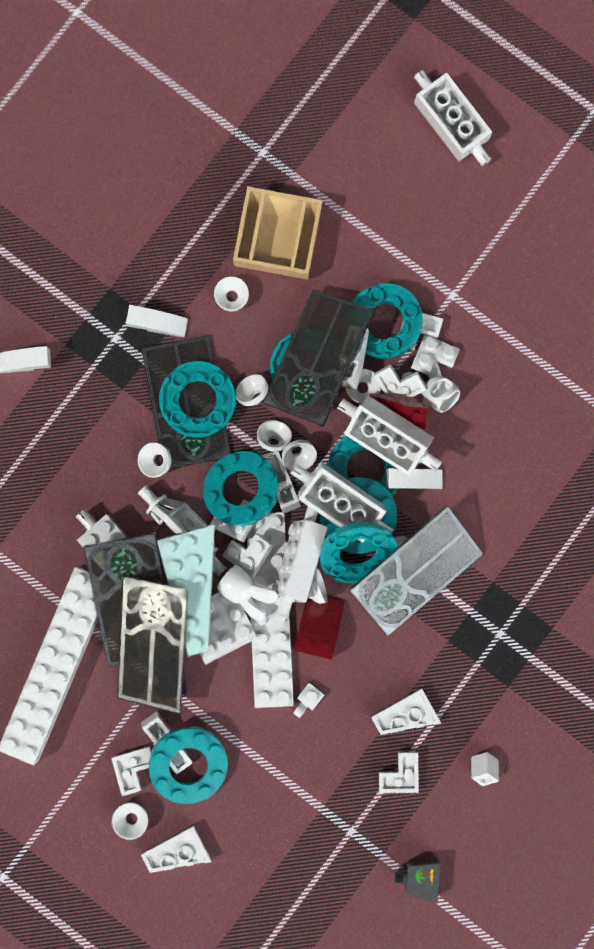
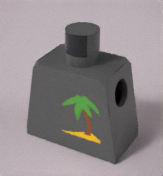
[394,859,440,902]

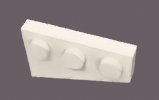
[371,688,441,735]
[141,825,212,873]

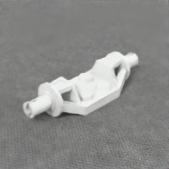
[138,485,227,576]

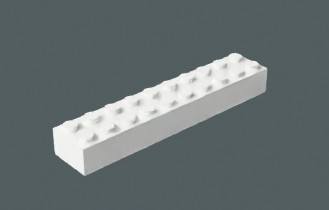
[0,567,114,765]

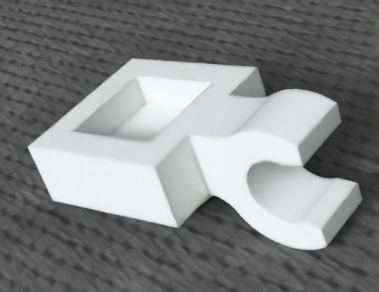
[293,683,324,718]

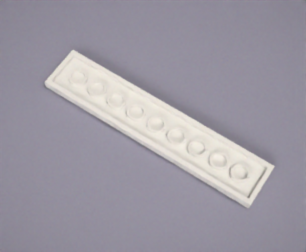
[247,512,294,708]

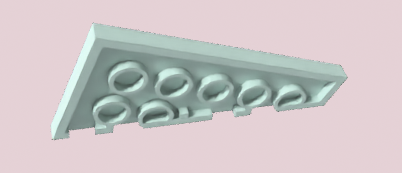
[157,525,215,656]

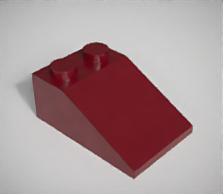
[369,393,428,431]
[294,597,345,660]

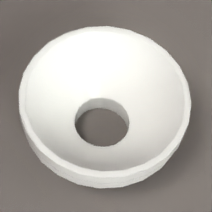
[214,277,249,312]
[346,369,381,403]
[235,374,268,406]
[257,420,292,452]
[282,440,317,471]
[138,443,172,478]
[308,568,327,604]
[112,802,148,840]

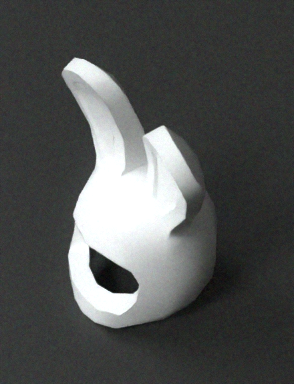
[401,361,460,413]
[217,564,277,620]

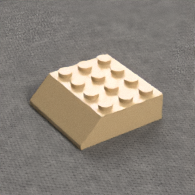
[233,186,323,280]

